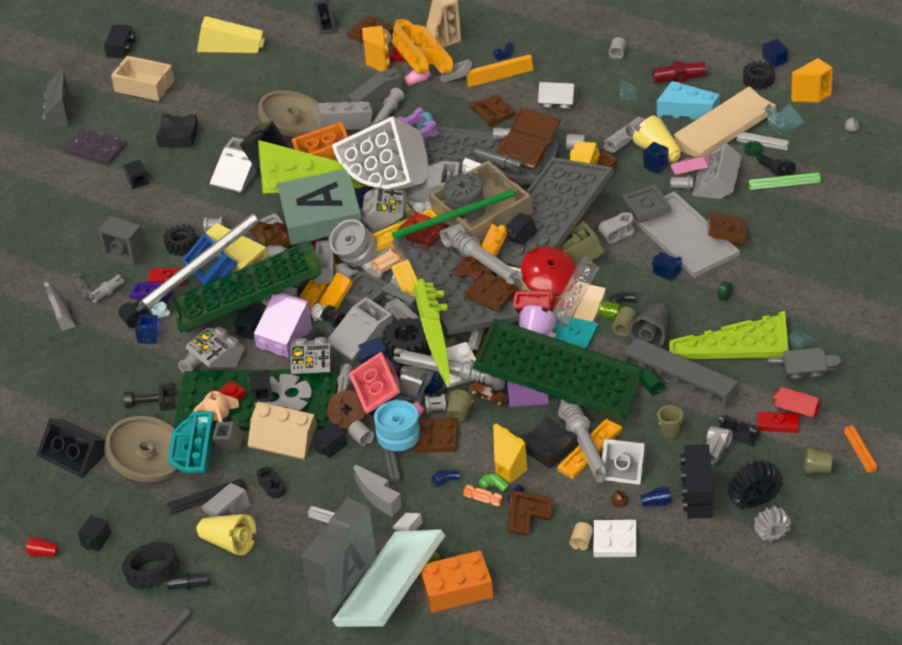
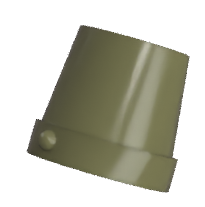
[446,390,475,422]
[657,405,683,438]
[804,447,832,474]

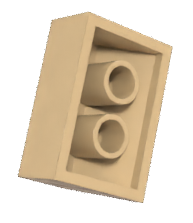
[248,402,317,460]

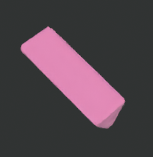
[671,154,711,175]

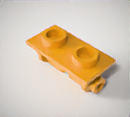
[481,224,507,257]

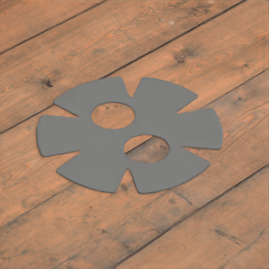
[254,374,311,411]

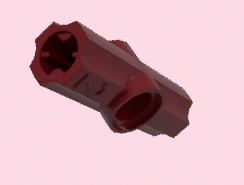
[652,61,706,83]

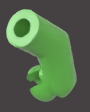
[479,473,510,493]

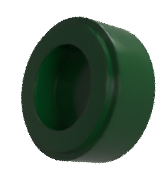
[745,141,763,157]
[718,281,733,301]

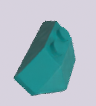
[167,411,214,473]

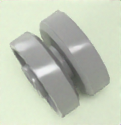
[329,219,377,267]

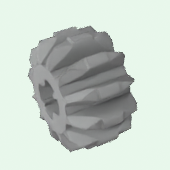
[754,505,791,542]

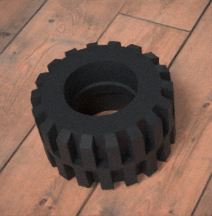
[383,318,431,367]

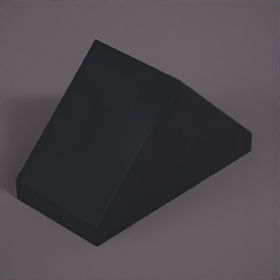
[313,0,337,35]

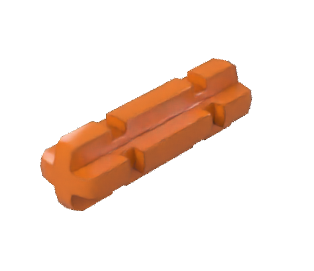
[463,485,503,506]

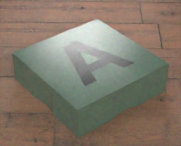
[277,169,362,245]

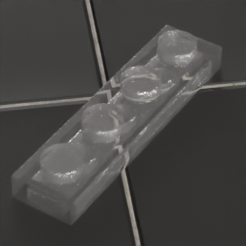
[552,256,599,327]

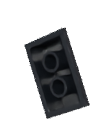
[37,418,106,477]

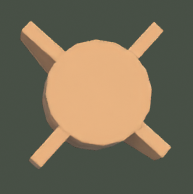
[193,391,239,422]

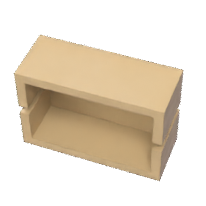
[111,56,175,101]

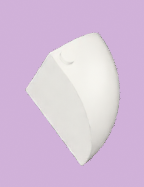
[332,116,428,190]

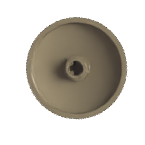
[258,91,319,137]
[104,416,179,483]

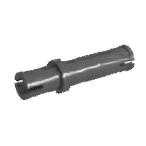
[472,147,525,173]

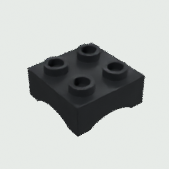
[156,114,198,147]
[520,416,577,469]

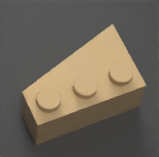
[426,0,461,48]

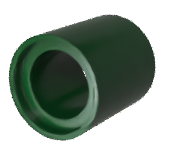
[640,369,665,396]

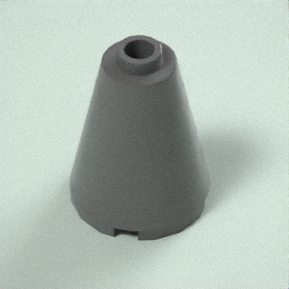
[627,303,669,348]

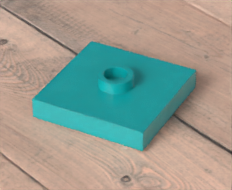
[553,315,599,349]

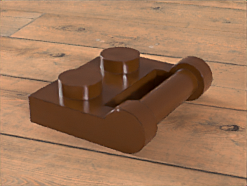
[470,94,515,127]

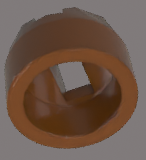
[611,490,628,508]

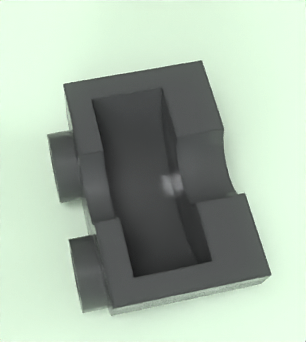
[398,365,434,406]

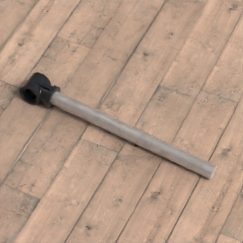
[118,214,259,328]

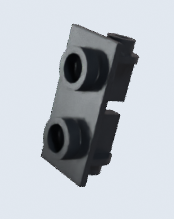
[718,415,761,446]

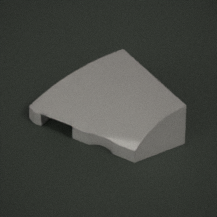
[44,282,76,331]

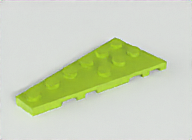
[258,140,371,195]
[669,311,788,359]

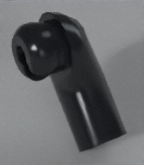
[609,292,636,307]

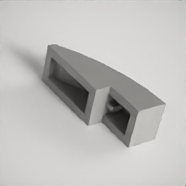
[315,240,335,284]
[353,465,402,517]

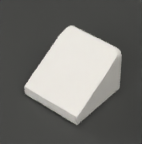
[393,513,422,531]

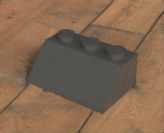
[42,69,70,129]

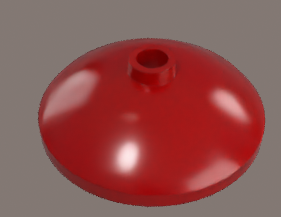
[520,246,577,297]

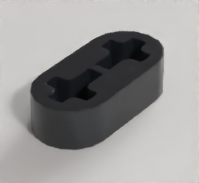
[256,467,286,498]

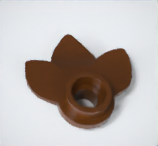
[454,256,492,281]

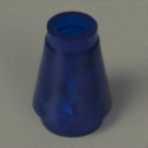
[641,486,672,507]

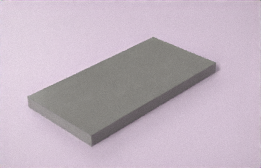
[630,192,740,278]

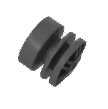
[443,173,486,222]

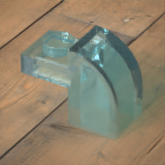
[764,103,805,135]

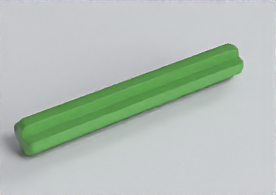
[748,172,821,190]

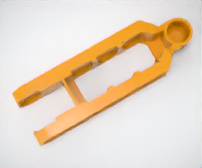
[391,19,453,74]

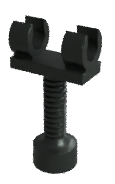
[124,383,176,411]

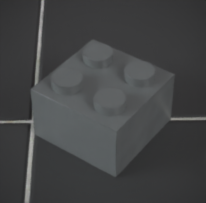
[98,216,146,266]

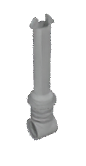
[440,224,522,284]
[393,348,506,391]
[557,399,607,482]

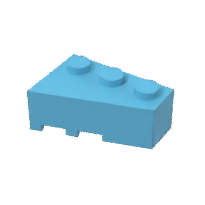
[657,81,720,119]

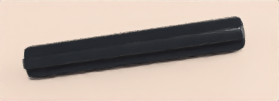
[167,479,246,514]

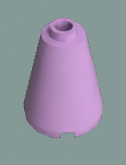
[519,305,558,336]

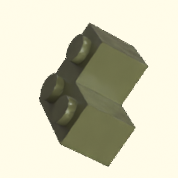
[559,220,604,269]

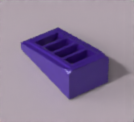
[129,283,173,304]

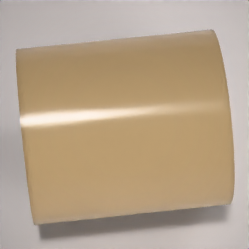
[570,522,593,550]

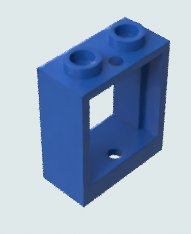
[182,233,238,285]

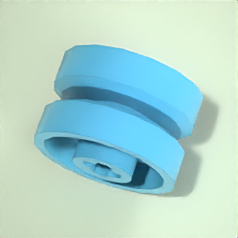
[374,400,420,451]

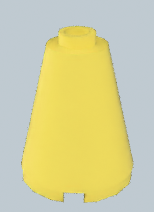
[633,115,681,163]
[197,514,256,555]

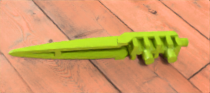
[414,279,451,385]

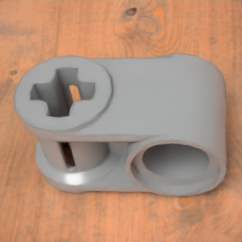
[598,213,635,244]

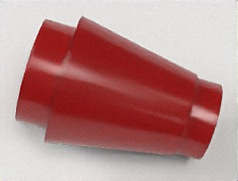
[26,536,58,557]

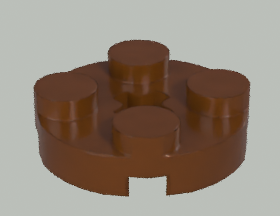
[468,382,508,408]
[327,390,367,430]

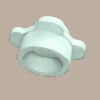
[149,302,170,320]

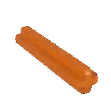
[844,425,878,473]

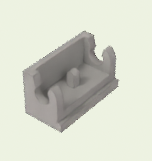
[202,483,251,518]

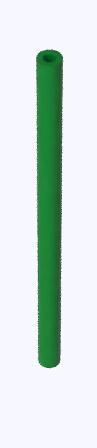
[391,190,515,239]

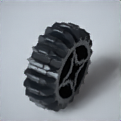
[727,459,783,509]

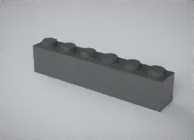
[624,338,738,409]

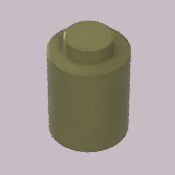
[612,307,637,337]

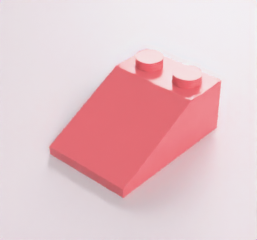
[349,352,400,414]

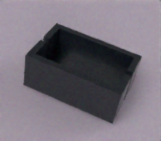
[239,120,291,177]
[680,444,713,519]

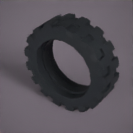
[122,542,180,589]

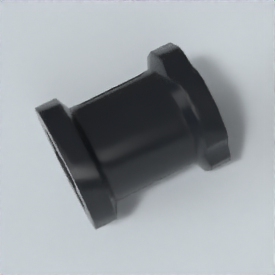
[321,305,346,329]

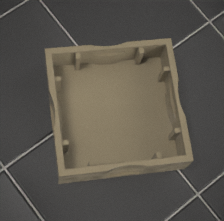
[429,160,534,243]

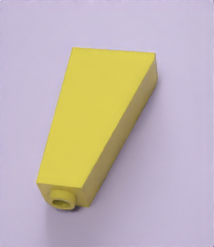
[197,16,265,53]
[206,223,268,272]

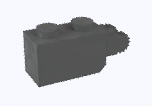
[782,348,841,382]

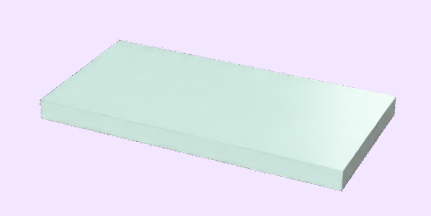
[332,530,445,627]

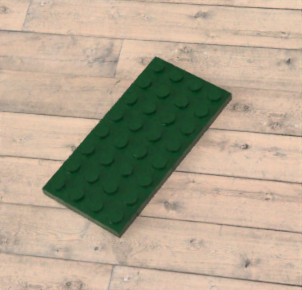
[172,240,322,333]
[473,318,643,420]
[174,369,338,431]

